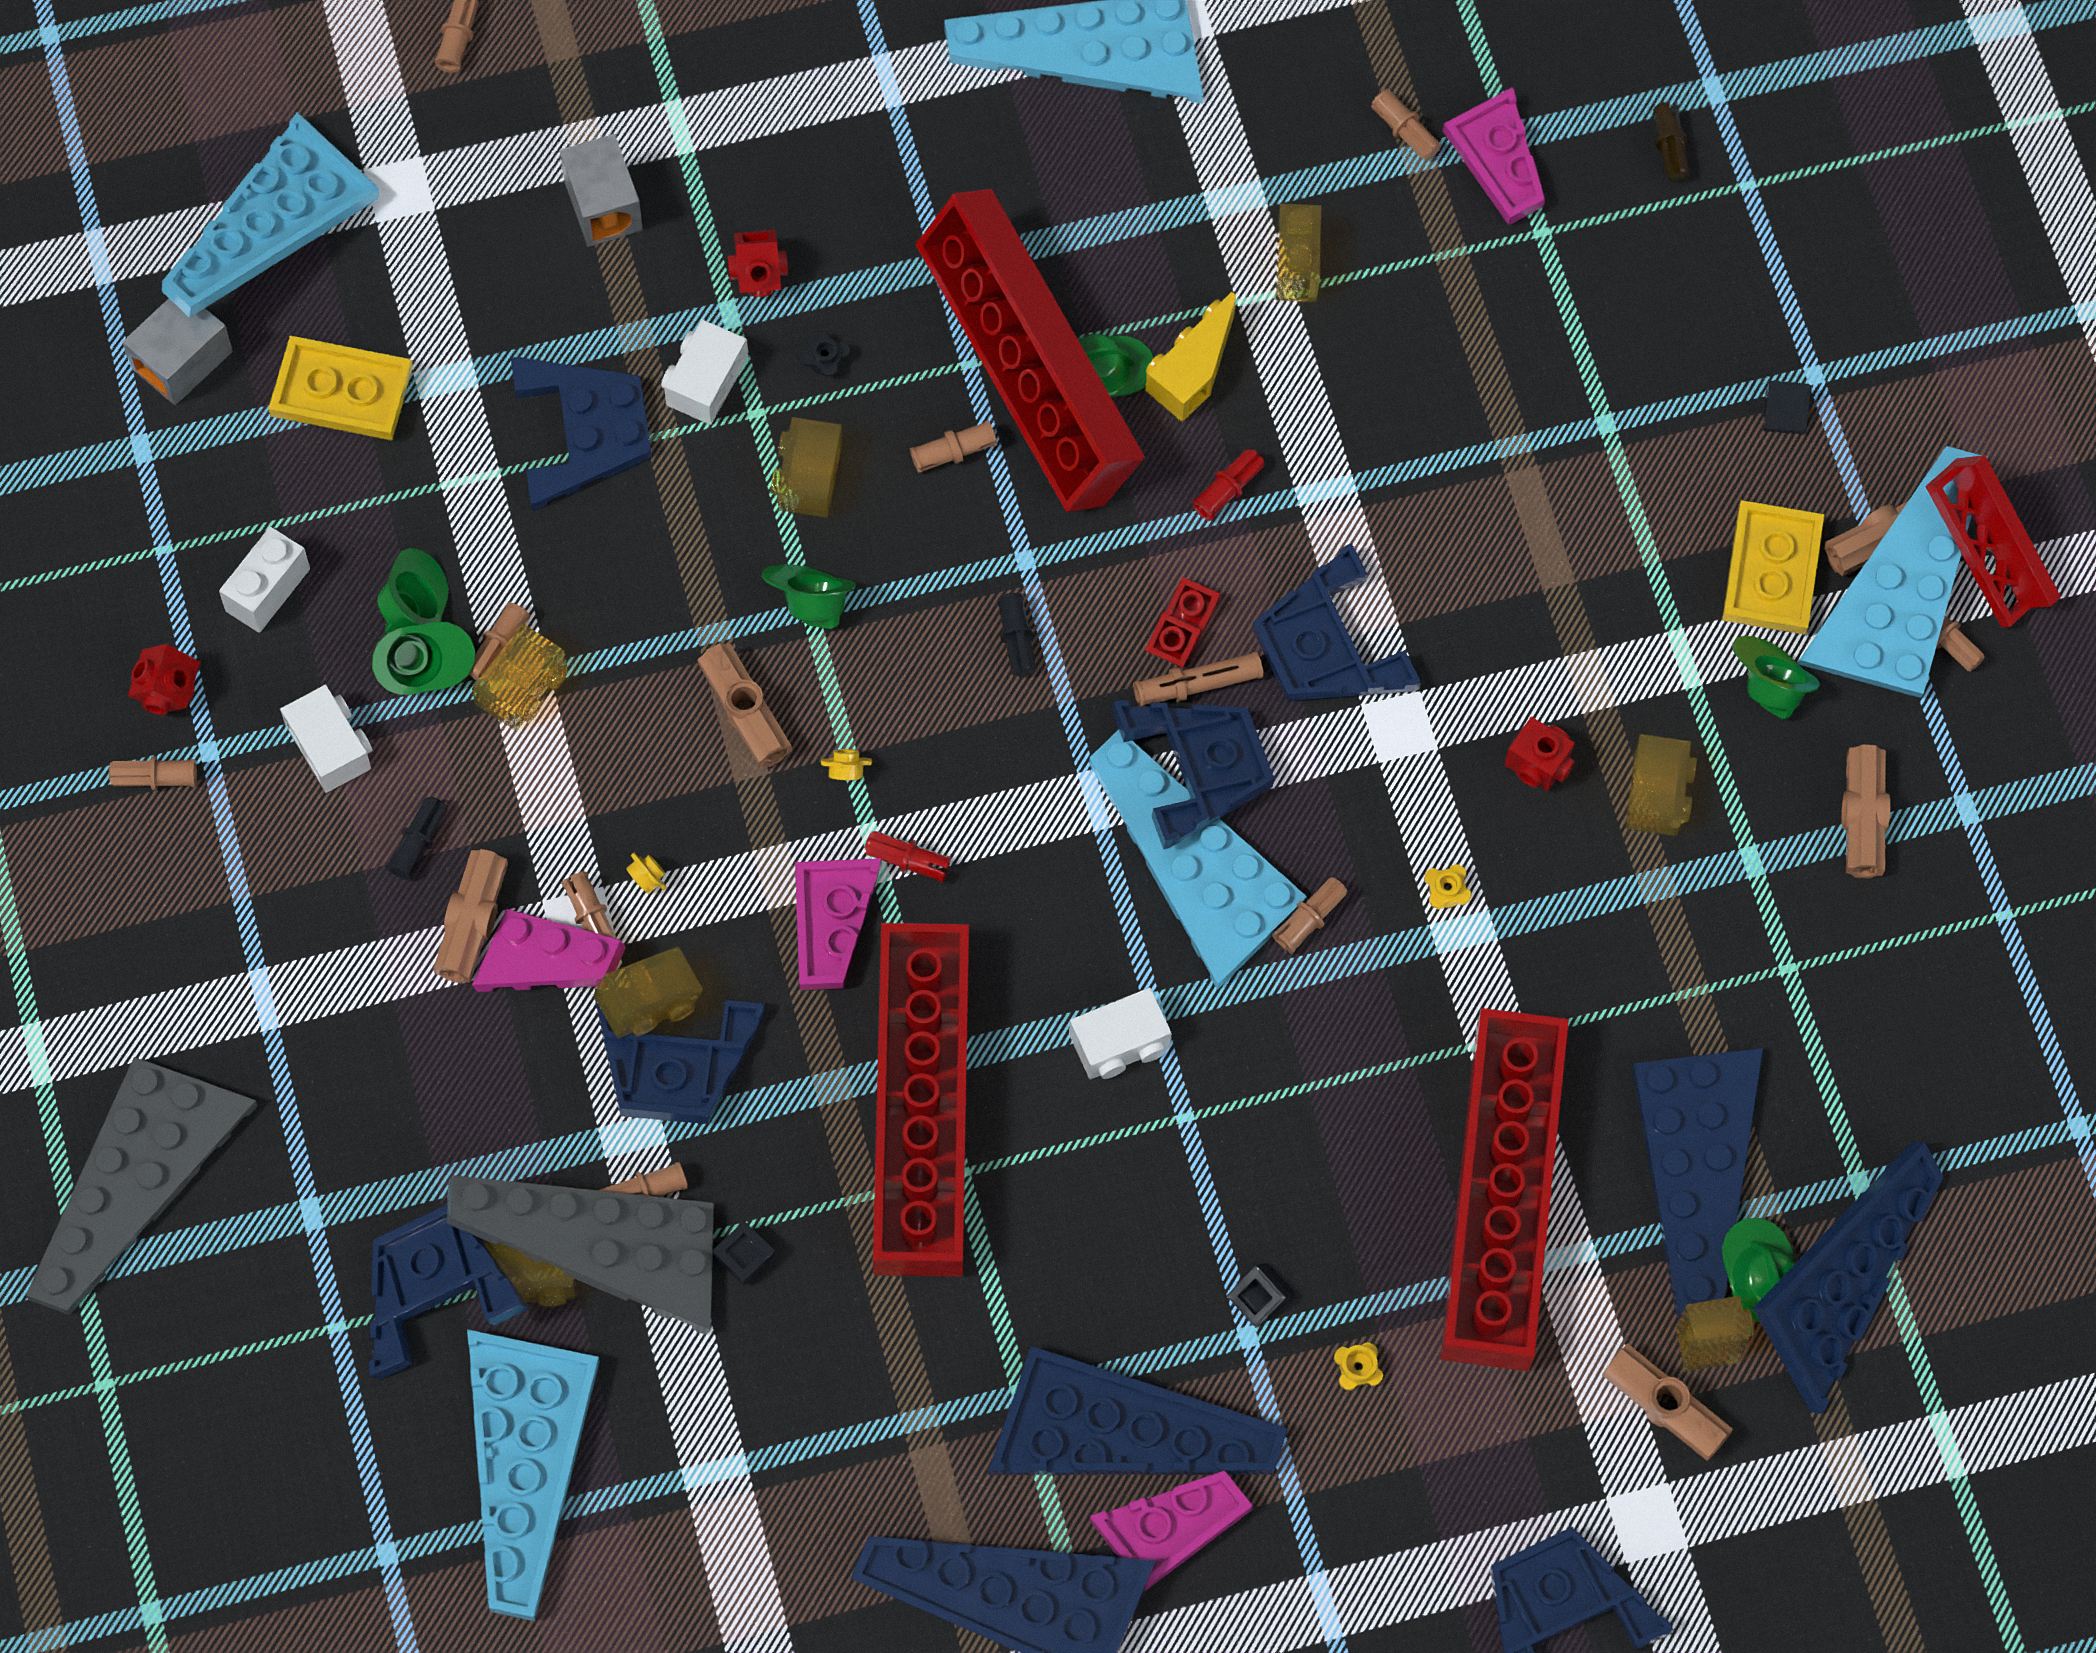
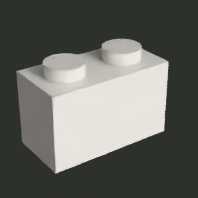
[662,320,748,425]
[219,527,310,633]
[280,684,373,793]
[1069,988,1171,1080]

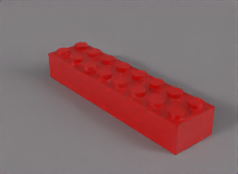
[915,189,1145,513]
[873,923,969,1277]
[1440,1008,1569,1372]

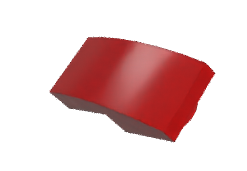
[1145,577,1222,669]

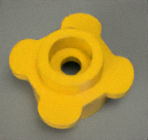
[821,749,872,780]
[626,852,667,894]
[1424,864,1471,909]
[1334,1343,1383,1390]

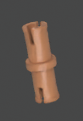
[910,420,997,474]

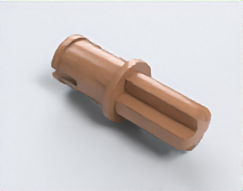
[435,0,479,73]
[1371,89,1441,160]
[469,602,530,683]
[1936,616,1984,671]
[109,756,197,790]
[561,871,616,939]
[1272,877,1347,954]
[599,1162,688,1197]

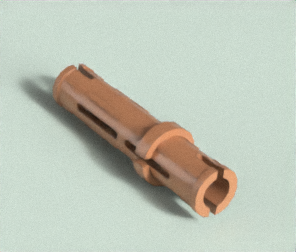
[1133,651,1263,706]

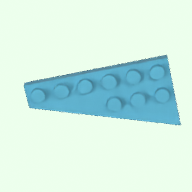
[944,0,1203,104]
[162,113,379,318]
[1798,446,1988,698]
[1089,730,1307,990]
[467,1330,599,1621]

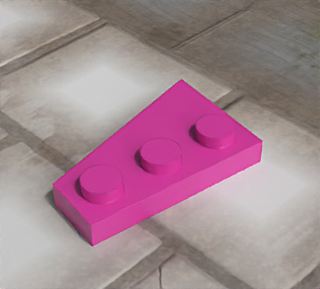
[1443,87,1545,225]
[795,858,882,990]
[472,909,626,992]
[1089,1471,1253,1591]

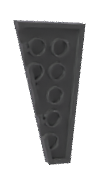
[26,1057,258,1315]
[447,1175,714,1335]

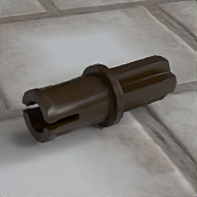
[1653,102,1690,182]

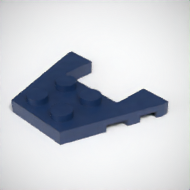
[511,357,652,510]
[1252,543,1421,701]
[1112,700,1275,850]
[594,989,765,1124]
[369,1204,529,1380]
[1490,1527,1674,1653]

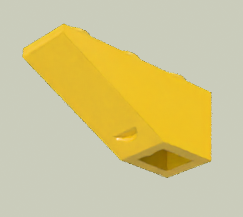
[1146,292,1237,422]

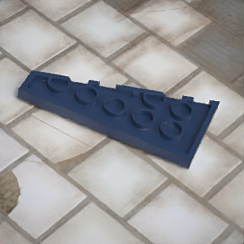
[1632,1048,1763,1320]
[1753,1141,1943,1414]
[988,1346,1288,1475]
[851,1536,1156,1653]

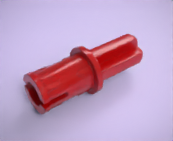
[1192,449,1265,521]
[864,831,952,883]

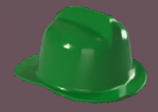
[1078,334,1154,397]
[377,548,449,633]
[761,564,856,629]
[372,622,475,695]
[1732,636,1820,719]
[1722,1218,1796,1323]

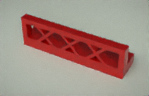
[1925,455,2061,628]

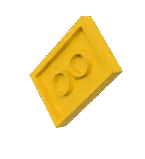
[269,336,413,440]
[1722,500,1824,635]

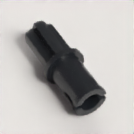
[997,593,1036,678]
[385,796,448,880]

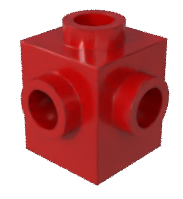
[728,230,788,297]
[128,644,200,715]
[1504,716,1575,792]

